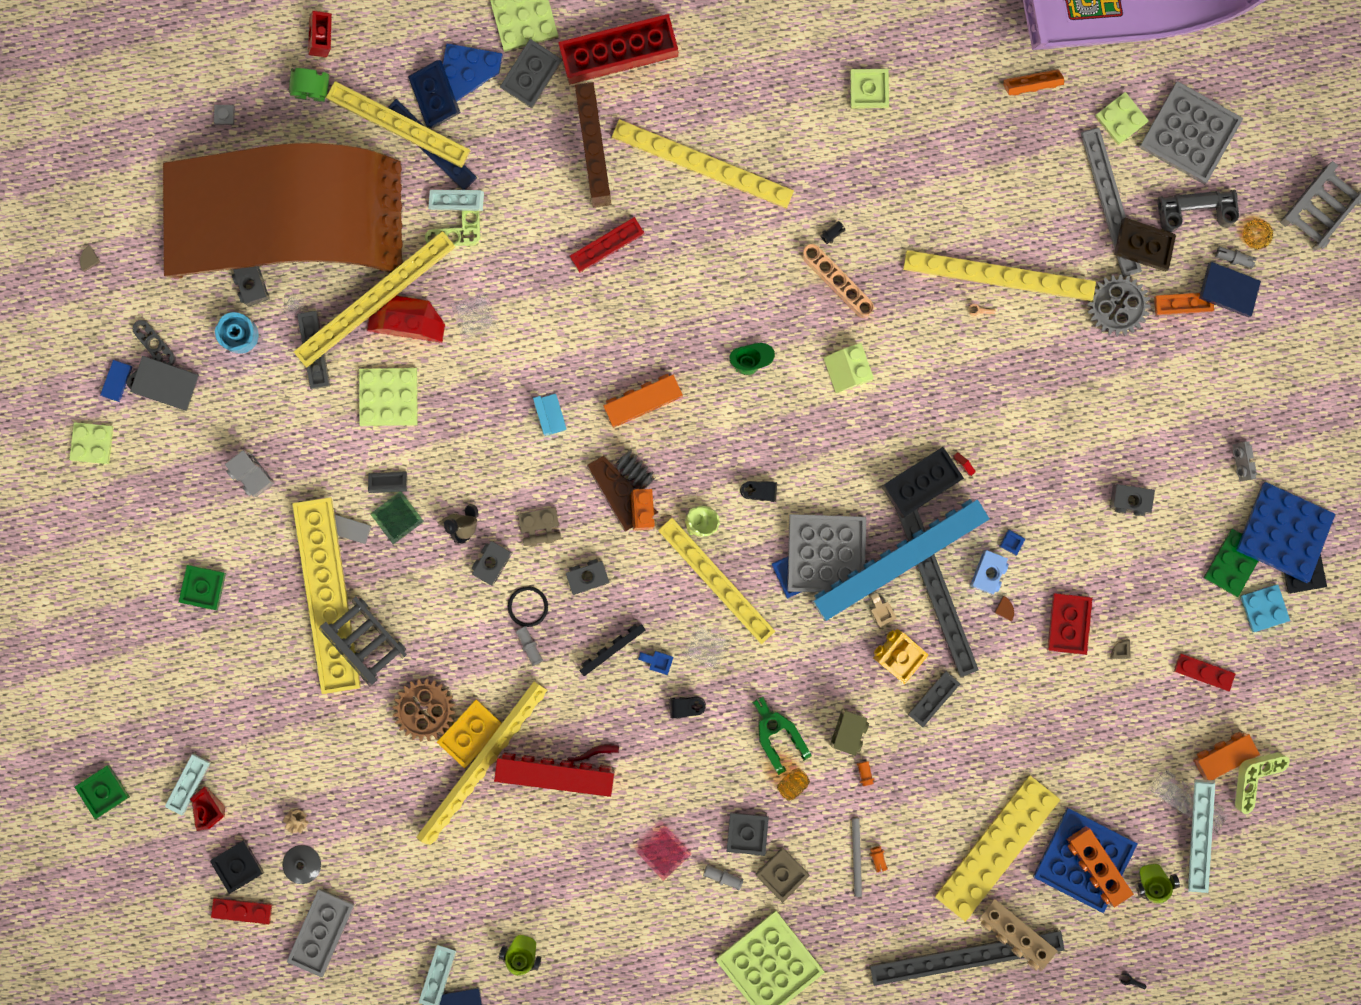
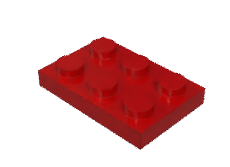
[1047,593,1093,655]

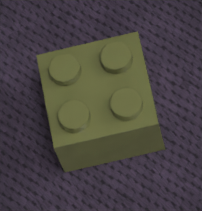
[830,709,869,756]

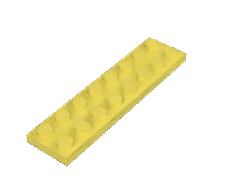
[934,775,1060,922]

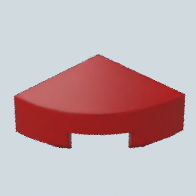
[953,452,976,476]

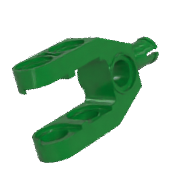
[752,696,812,775]

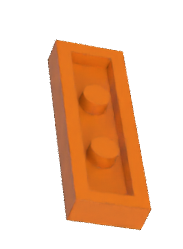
[1003,69,1064,95]
[1154,293,1214,316]

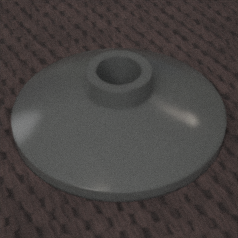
[282,845,321,884]

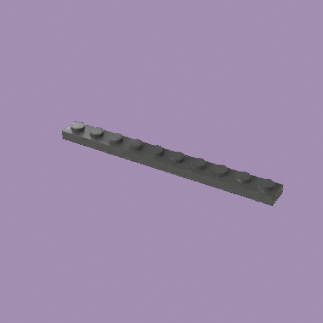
[896,509,979,677]
[870,930,1065,986]

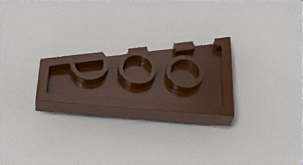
[587,456,659,532]

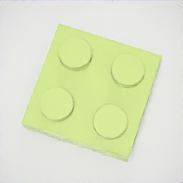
[850,69,889,109]
[1095,92,1149,145]
[69,422,114,464]

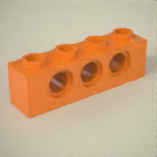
[1067,826,1134,908]

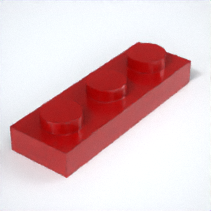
[1174,654,1236,692]
[211,898,273,925]

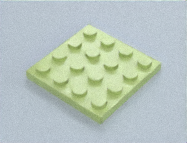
[715,910,825,1005]

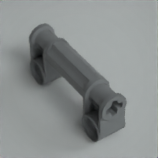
[1157,189,1239,233]

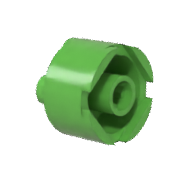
[288,68,329,102]

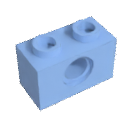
[970,550,1009,595]

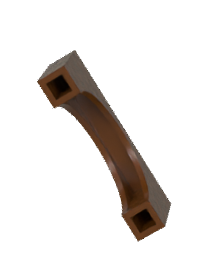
[575,82,612,208]

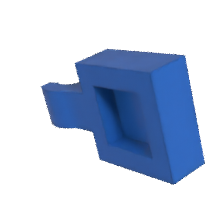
[638,651,673,675]

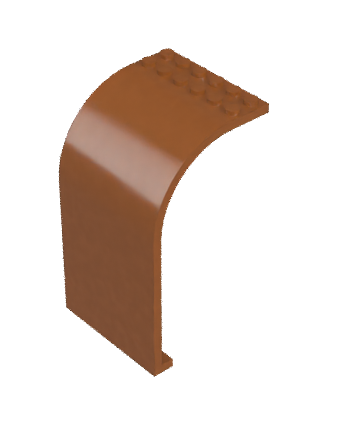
[163,143,403,279]

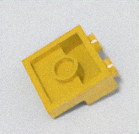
[873,629,928,685]

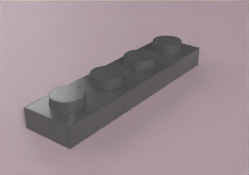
[297,311,331,390]

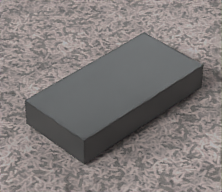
[368,471,408,493]

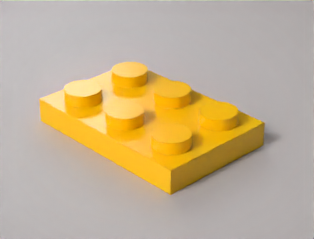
[437,699,502,768]

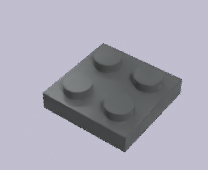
[726,812,769,856]

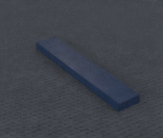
[387,99,477,190]

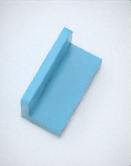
[533,394,566,436]

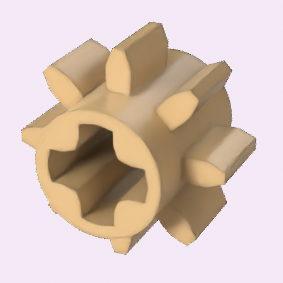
[283,809,309,834]

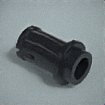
[821,221,846,244]

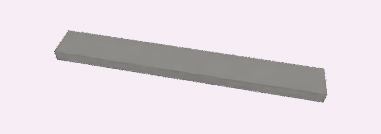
[1080,127,1142,277]

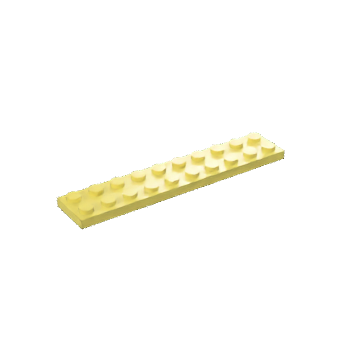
[292,497,361,694]

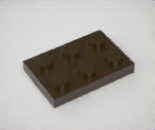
[1114,218,1176,272]

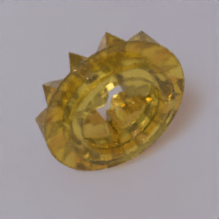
[1242,219,1273,250]

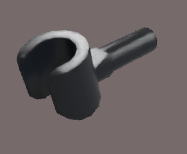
[1120,972,1147,990]

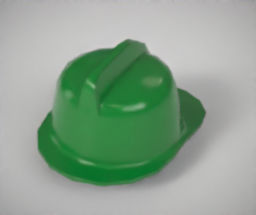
[729,343,775,375]

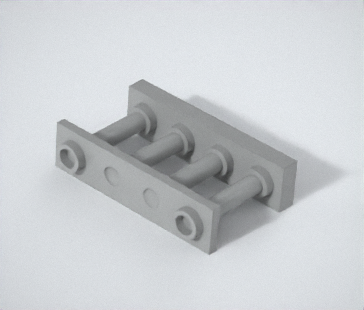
[1280,161,1361,251]

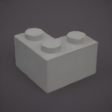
[225,450,274,497]

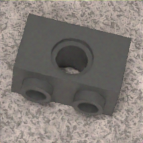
[232,266,270,307]
[1110,484,1155,517]
[471,541,512,586]
[566,559,610,595]

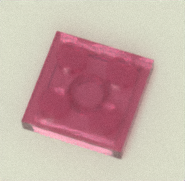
[637,825,692,881]

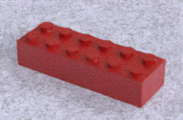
[558,14,679,85]
[494,752,615,797]

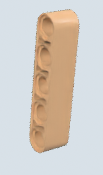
[802,244,874,318]

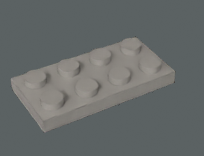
[287,889,355,977]

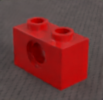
[308,11,332,58]

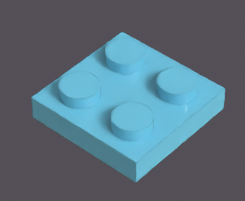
[1240,584,1290,632]

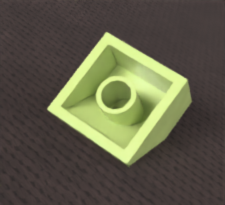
[824,343,874,393]

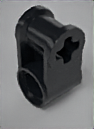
[740,481,778,502]
[669,697,706,719]

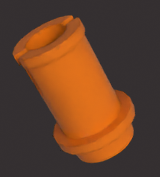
[857,761,875,786]
[869,846,888,873]

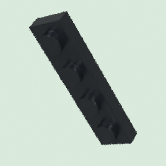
[579,623,646,676]

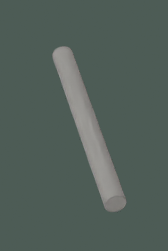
[852,818,862,897]

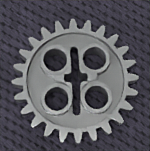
[1087,274,1151,337]

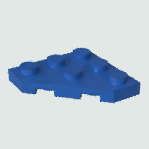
[443,43,503,102]

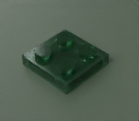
[370,492,424,545]

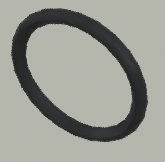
[508,586,548,627]

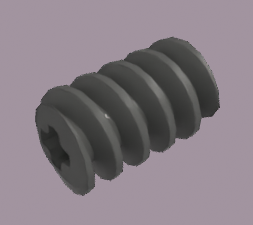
[616,449,656,489]

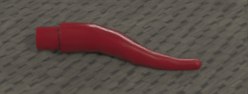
[567,744,619,761]

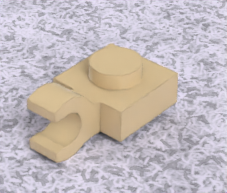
[869,592,897,627]

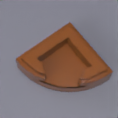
[994,596,1014,622]

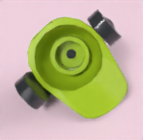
[1135,864,1180,904]
[499,935,542,976]

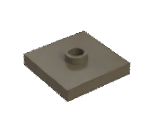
[755,847,810,903]

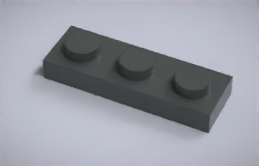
[908,671,960,727]

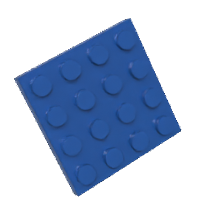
[1236,482,1336,583]
[1033,808,1138,914]

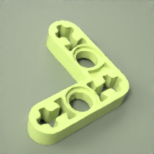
[425,211,481,247]
[1235,752,1290,814]

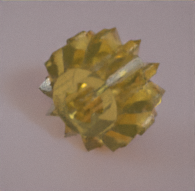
[777,768,810,801]

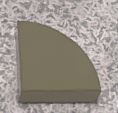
[80,245,100,272]
[1110,639,1131,659]

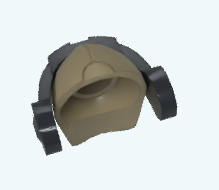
[437,504,479,544]

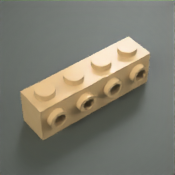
[978,899,1058,971]

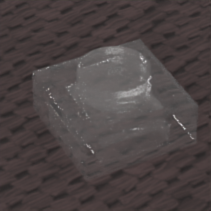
[284,295,304,315]

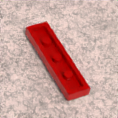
[570,217,645,273]

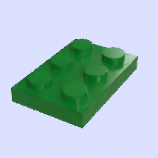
[1203,528,1258,597]

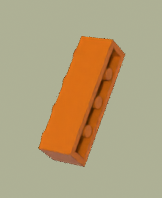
[603,374,683,428]

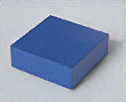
[999,530,1025,556]

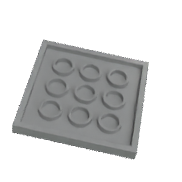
[1139,81,1243,185]
[787,514,866,592]

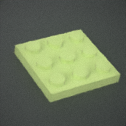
[490,0,559,52]
[359,368,418,426]

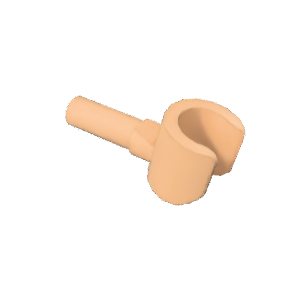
[969,304,996,316]

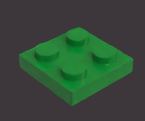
[178,565,226,611]
[74,765,130,819]

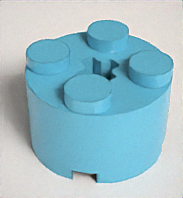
[215,312,259,354]

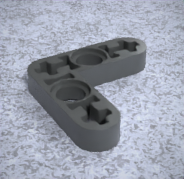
[127,320,176,389]

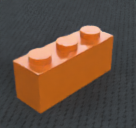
[1193,732,1260,780]

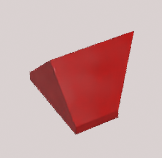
[190,787,225,831]

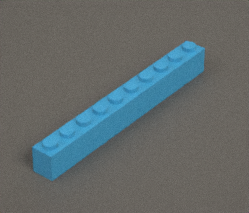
[812,499,990,621]

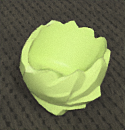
[685,506,720,537]

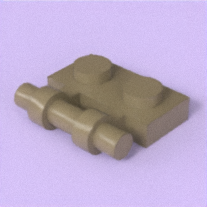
[518,507,562,547]

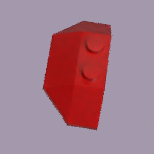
[367,296,445,343]

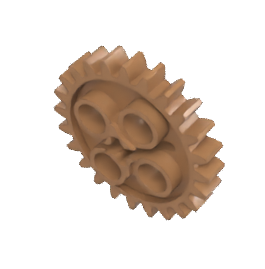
[392,678,456,742]

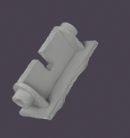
[1232,441,1258,482]

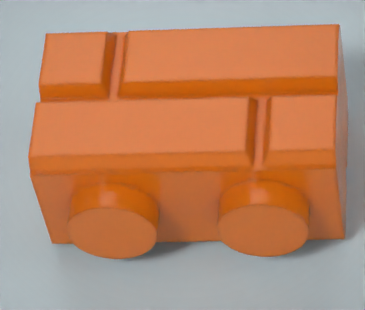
[631,489,655,531]

